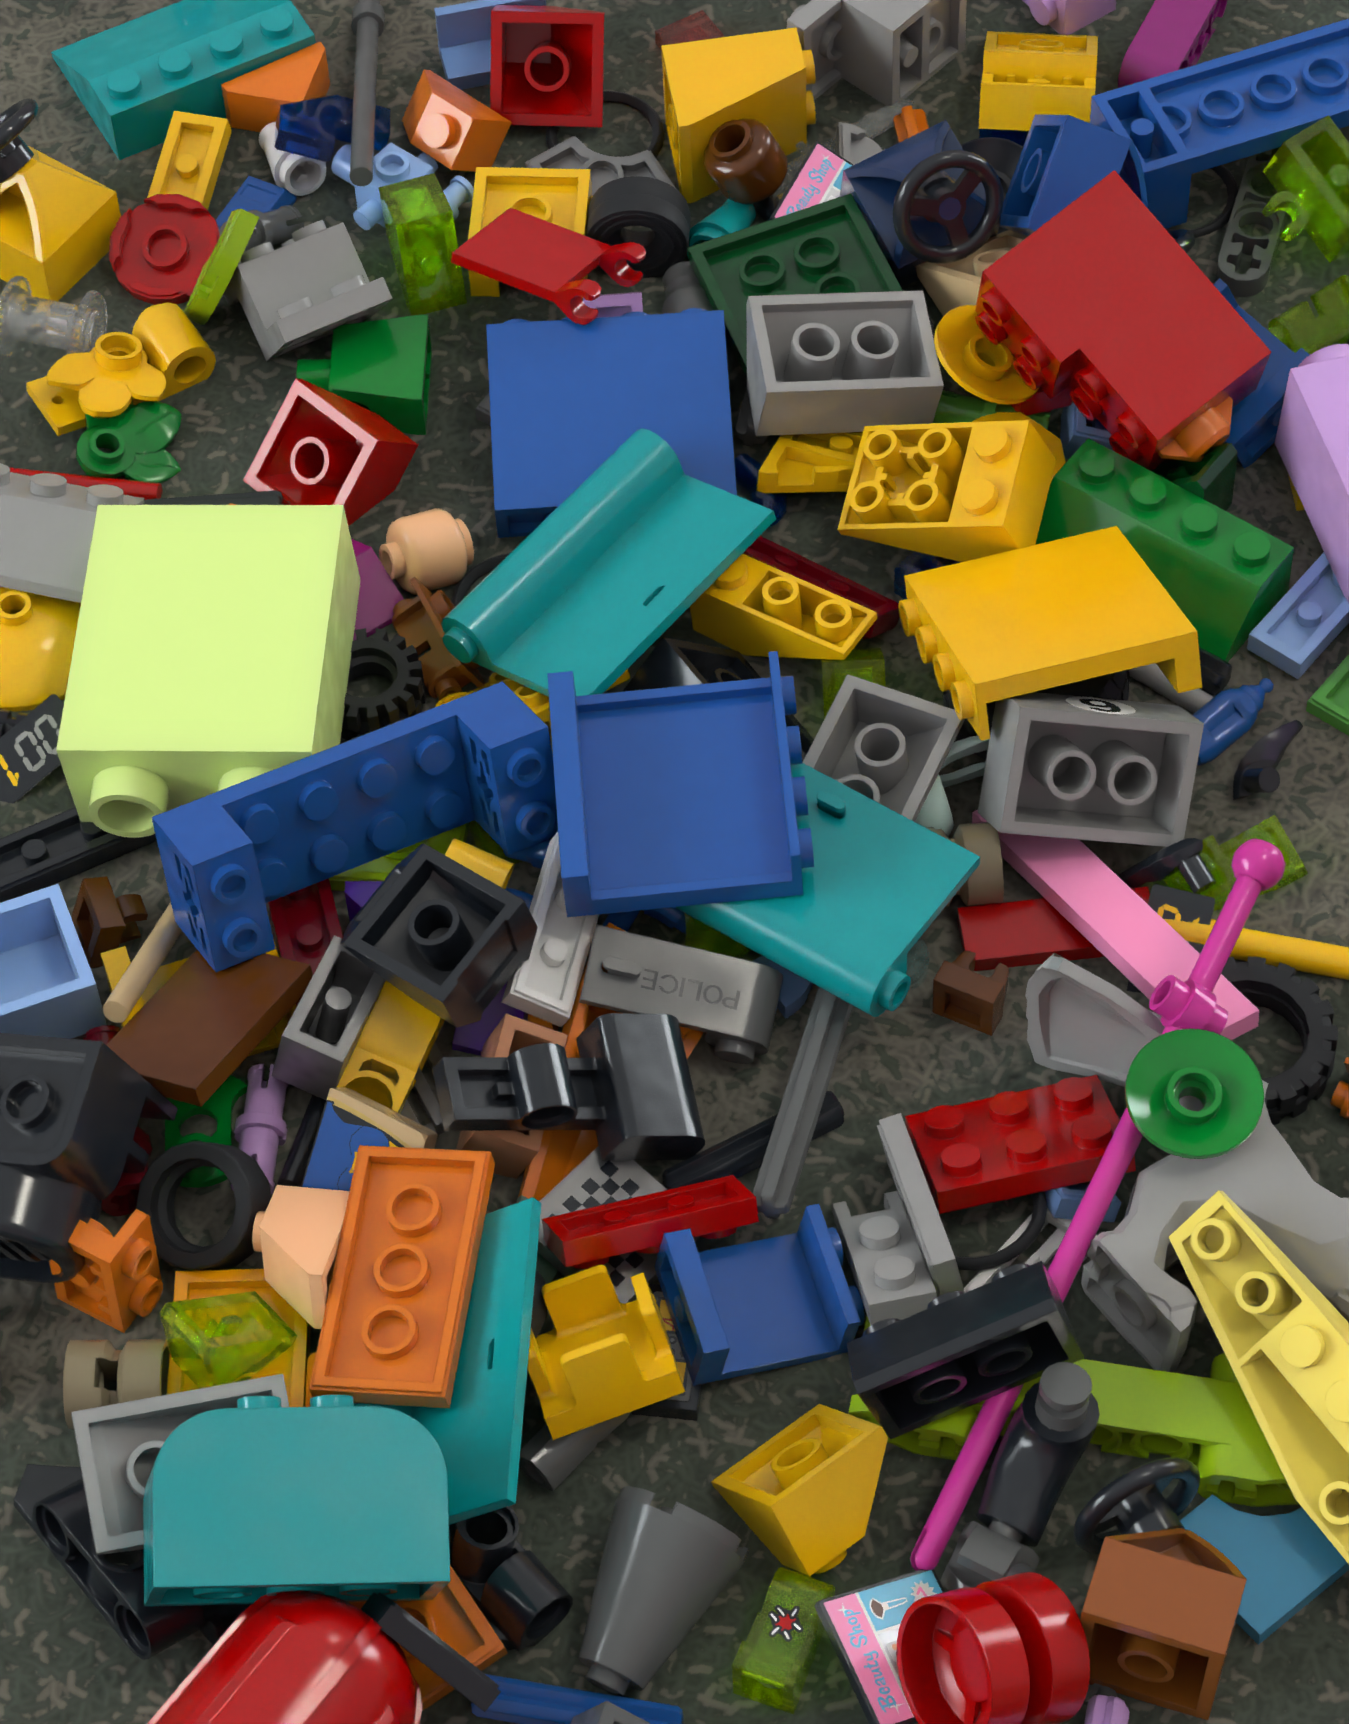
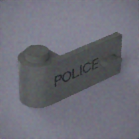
[579,925,783,1064]

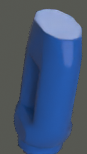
[1193,678,1274,766]

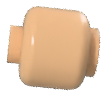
[379,508,474,595]

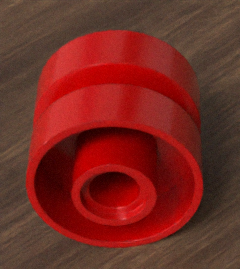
[897,1572,1090,1724]

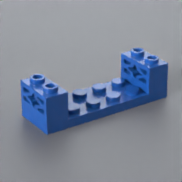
[1090,19,1349,229]
[152,681,558,972]

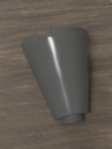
[578,1486,750,1697]

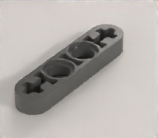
[1216,139,1306,297]

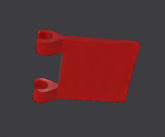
[451,207,646,325]

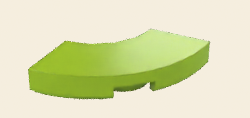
[184,208,259,325]

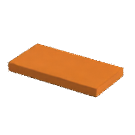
[309,1145,495,1409]

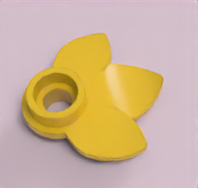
[47,332,167,418]

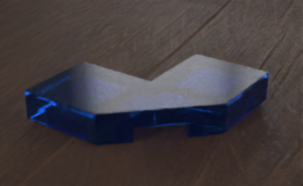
[274,95,390,162]

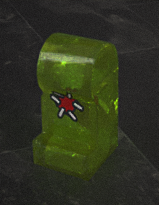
[732,1567,835,1715]

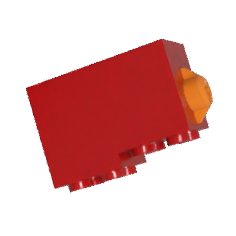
[975,170,1271,471]

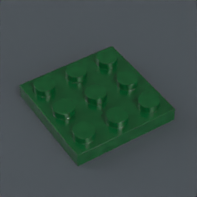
[688,193,903,378]

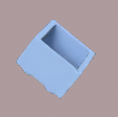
[0,884,107,1039]

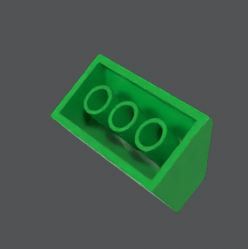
[1036,438,1294,662]

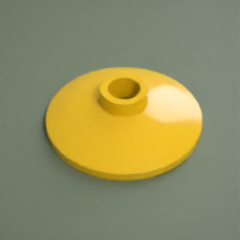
[934,305,1040,405]

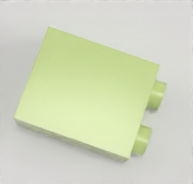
[56,505,361,838]

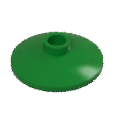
[1125,1029,1264,1159]

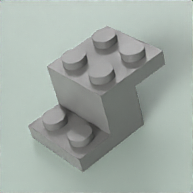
[786,0,967,109]
[223,220,392,361]

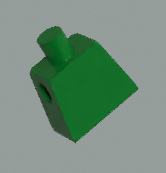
[296,315,432,435]

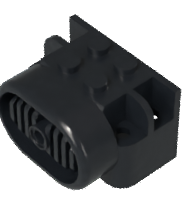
[0,1033,178,1283]

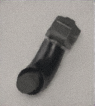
[940,1362,1100,1591]

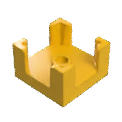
[468,167,592,298]

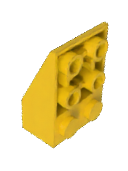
[837,420,1056,562]

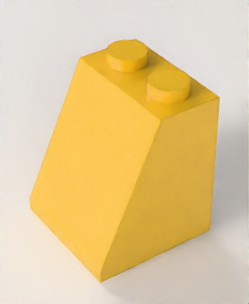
[661,28,816,203]

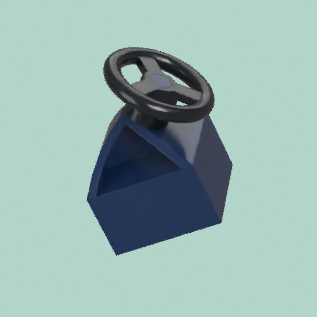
[840,120,1004,287]

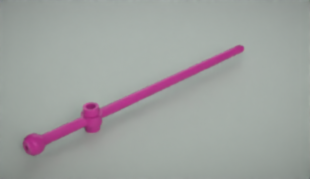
[910,839,1286,1571]

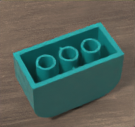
[143,1395,450,1606]

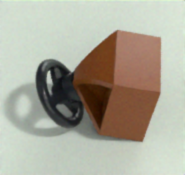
[1074,1457,1247,1720]

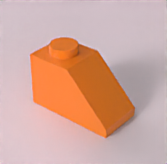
[402,69,512,172]

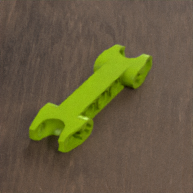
[848,1317,1300,1507]

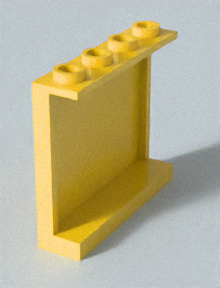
[899,526,1202,741]

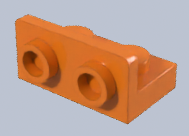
[49,1209,163,1333]

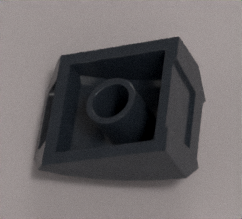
[340,844,538,1028]

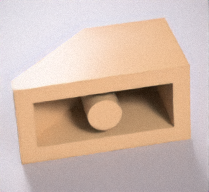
[252,1185,349,1329]

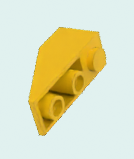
[690,554,877,660]

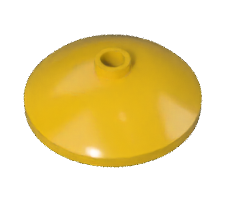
[0,587,81,712]

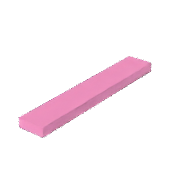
[972,810,1259,1040]

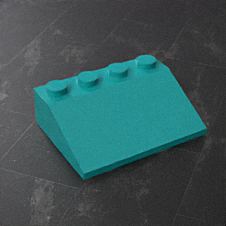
[51,0,316,160]

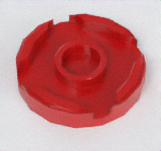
[109,194,220,305]

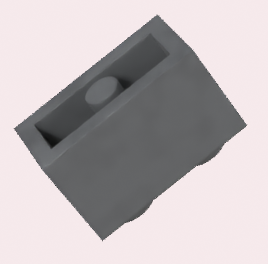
[271,935,386,1100]

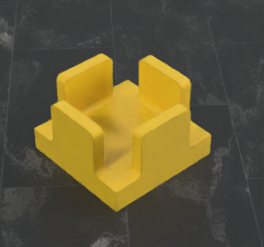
[527,1265,685,1440]

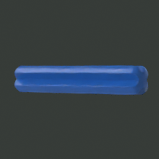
[471,1674,684,1724]

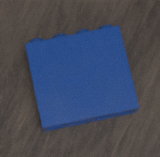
[486,308,737,538]
[547,651,814,918]

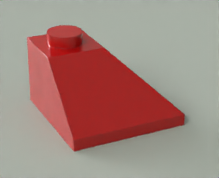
[490,5,605,127]
[243,378,419,526]

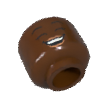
[704,119,788,205]

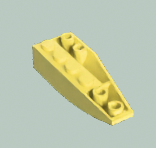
[1169,1190,1349,1564]

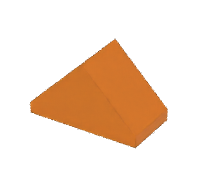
[221,42,330,140]

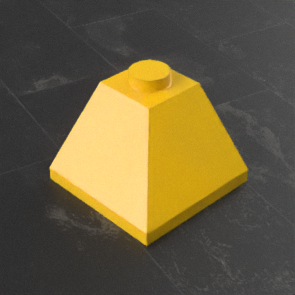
[711,1404,888,1577]

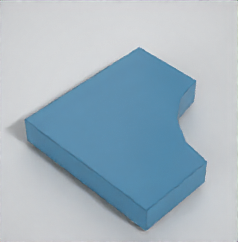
[1180,1494,1349,1645]

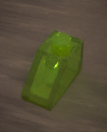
[378,173,467,316]

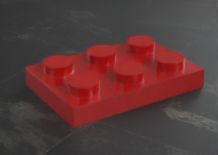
[905,1075,1136,1214]

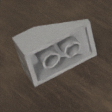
[71,1374,289,1555]

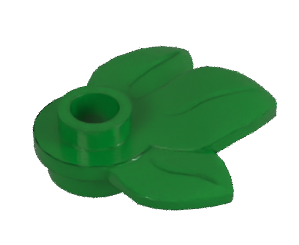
[76,401,182,483]

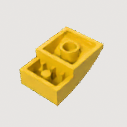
[979,31,1098,131]

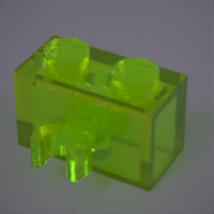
[1262,115,1349,263]

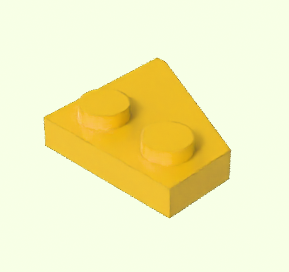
[757,432,863,493]

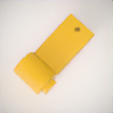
[26,302,216,436]

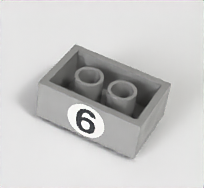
[978,692,1204,847]

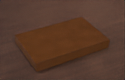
[107,950,313,1107]

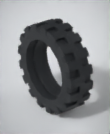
[1221,956,1338,1125]

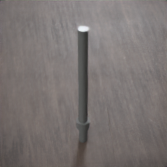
[350,0,385,186]

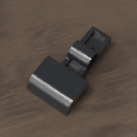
[432,1013,705,1161]

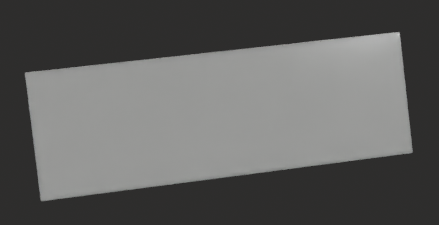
[877,1113,965,1297]

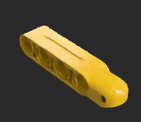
[337,838,514,1114]

